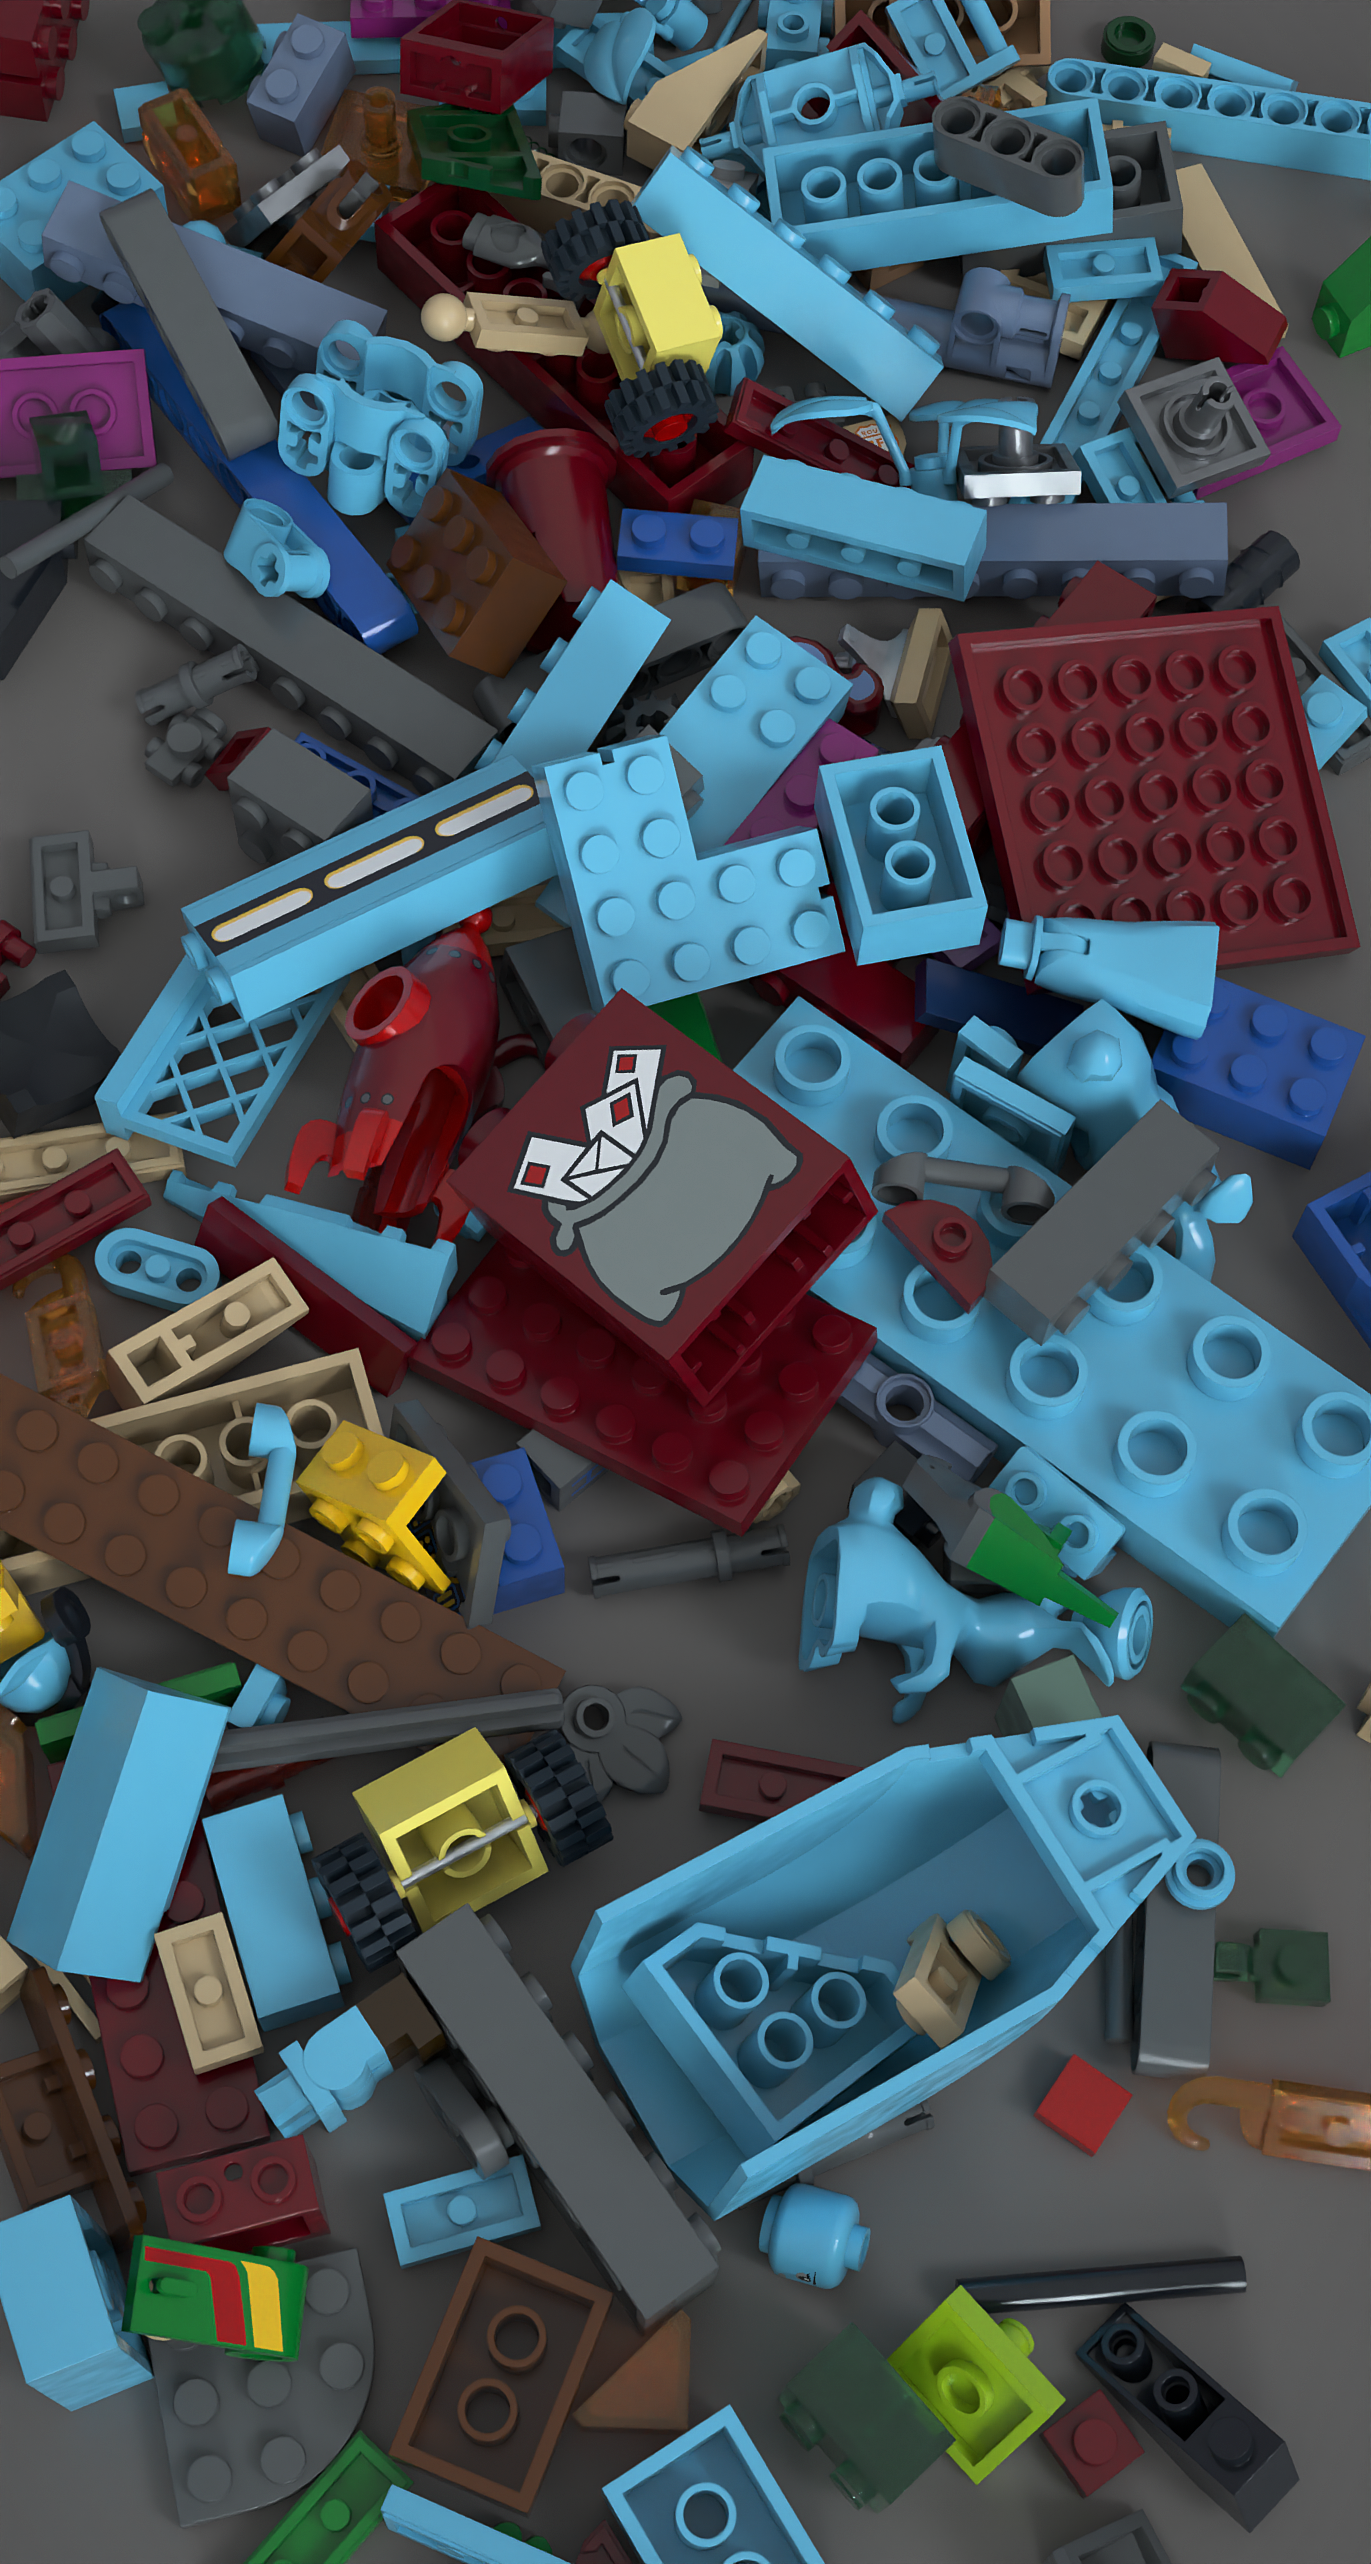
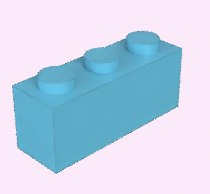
[202,1794,352,2032]

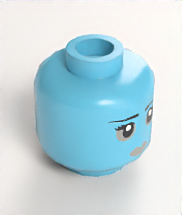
[759,2183,871,2289]

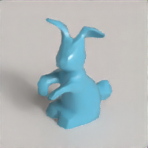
[1015,999,1253,1282]
[798,1477,1114,1724]

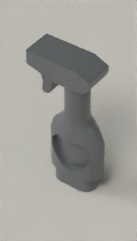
[462,212,586,311]

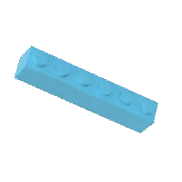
[631,145,944,422]

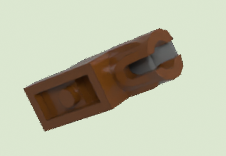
[265,159,393,283]

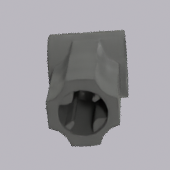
[14,288,120,355]

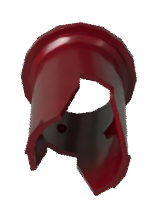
[486,428,619,654]

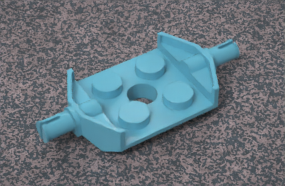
[699,42,940,182]

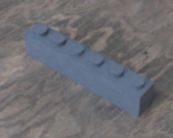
[41,180,388,383]

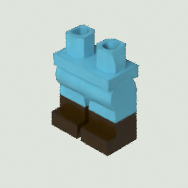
[254,1972,451,2139]

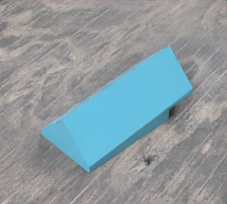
[6,1667,231,1983]

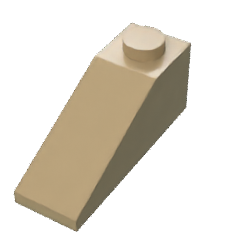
[623,29,768,170]
[101,1257,309,1410]

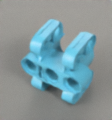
[278,320,484,518]

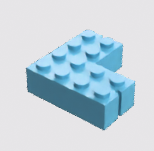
[531,735,846,1013]

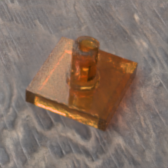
[321,86,430,203]

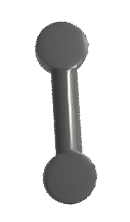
[871,1152,1055,1225]

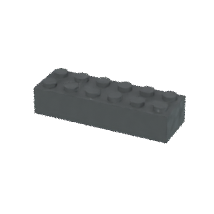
[396,1903,721,2337]

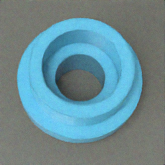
[1164,1839,1235,1910]

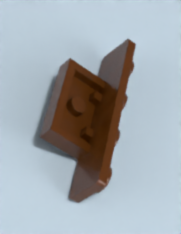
[0,1966,147,2254]

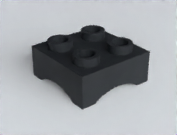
[0,969,121,1139]

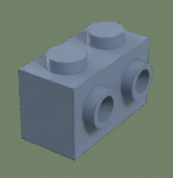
[247,13,356,157]

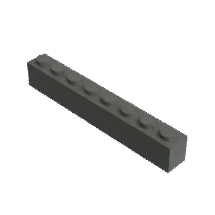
[83,494,499,796]

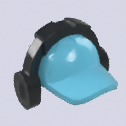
[0,1587,91,1727]

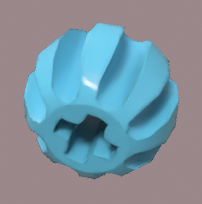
[705,311,765,397]

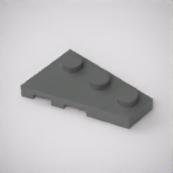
[389,1399,511,1629]

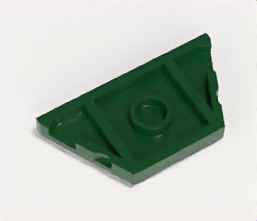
[406,103,542,200]

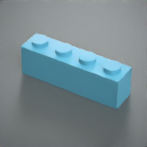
[740,455,987,602]
[474,579,671,778]

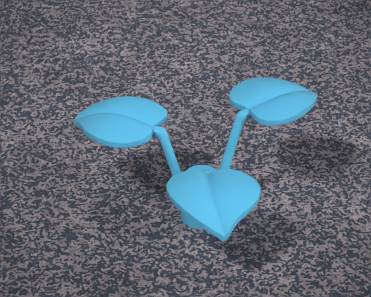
[583,0,708,105]
[771,396,1038,501]

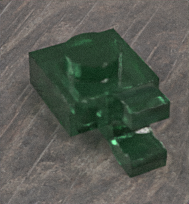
[1213,1928,1331,2007]

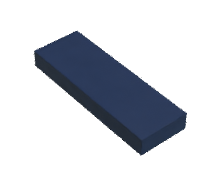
[915,958,1083,1056]

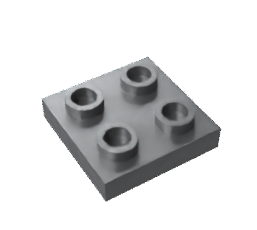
[223,144,350,248]
[1117,357,1271,499]
[956,397,1081,506]

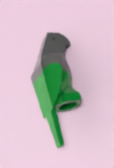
[902,1454,1119,1628]

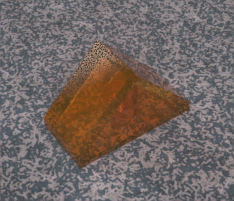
[572,2309,691,2436]

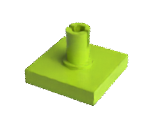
[874,2285,1066,2485]

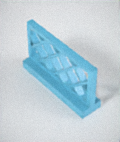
[94,955,351,1168]

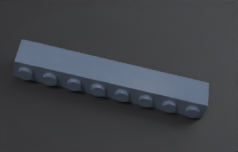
[758,502,1228,600]

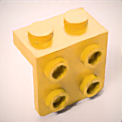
[295,1420,451,1594]

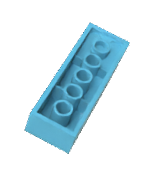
[535,616,853,928]

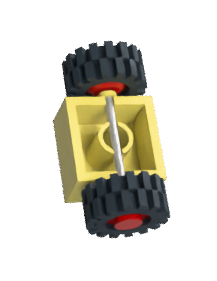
[541,199,723,458]
[311,1727,614,1973]

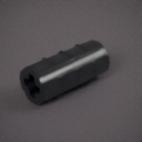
[1185,530,1300,614]

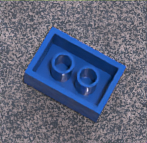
[1152,976,1366,1170]

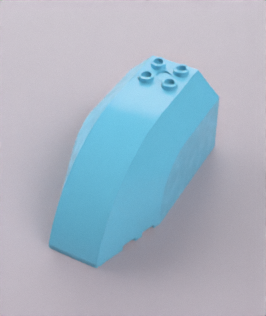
[570,1715,1197,2221]

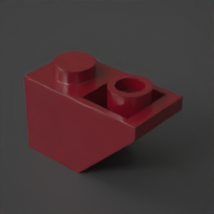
[1151,268,1288,365]

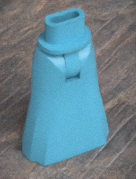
[998,915,1220,1040]

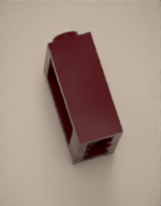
[400,0,554,114]
[156,2134,331,2255]

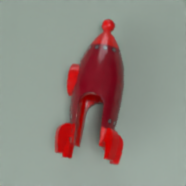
[284,907,500,1246]

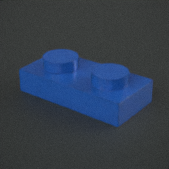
[617,508,738,581]

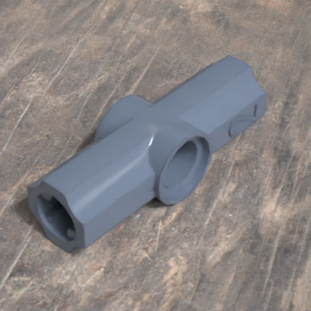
[836,1353,998,1484]

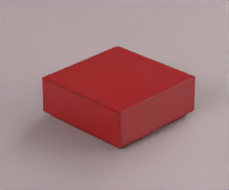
[1033,2054,1133,2157]

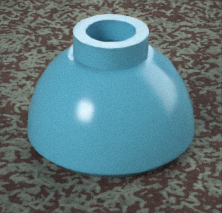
[1071,1587,1153,1680]

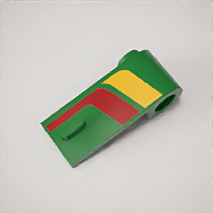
[121,2235,309,2362]

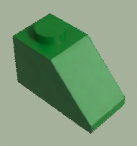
[1311,236,1371,358]

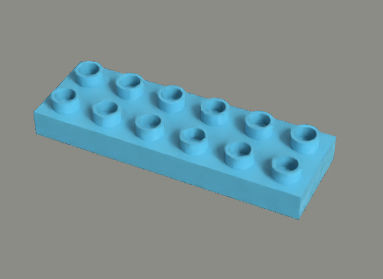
[733,996,1371,1652]

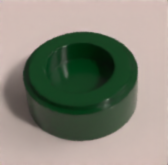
[1101,16,1156,68]

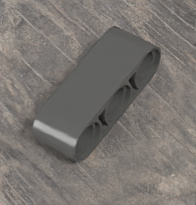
[932,96,1084,217]

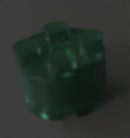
[137,0,266,108]

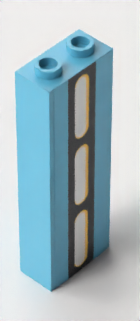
[181,754,558,1023]

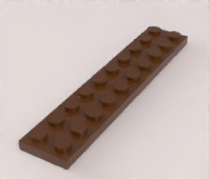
[0,1373,566,1778]

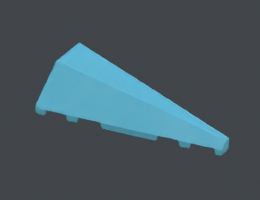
[163,1169,458,1342]

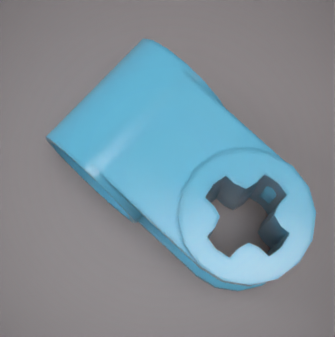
[223,498,330,598]

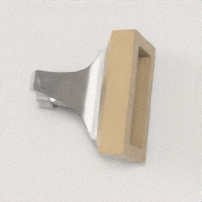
[835,608,953,739]

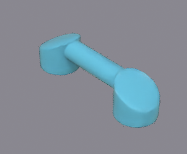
[228,1403,297,1577]

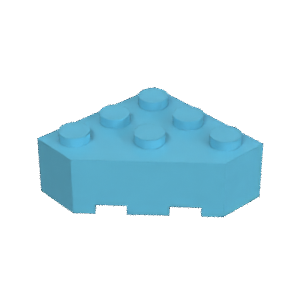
[621,1922,918,2160]

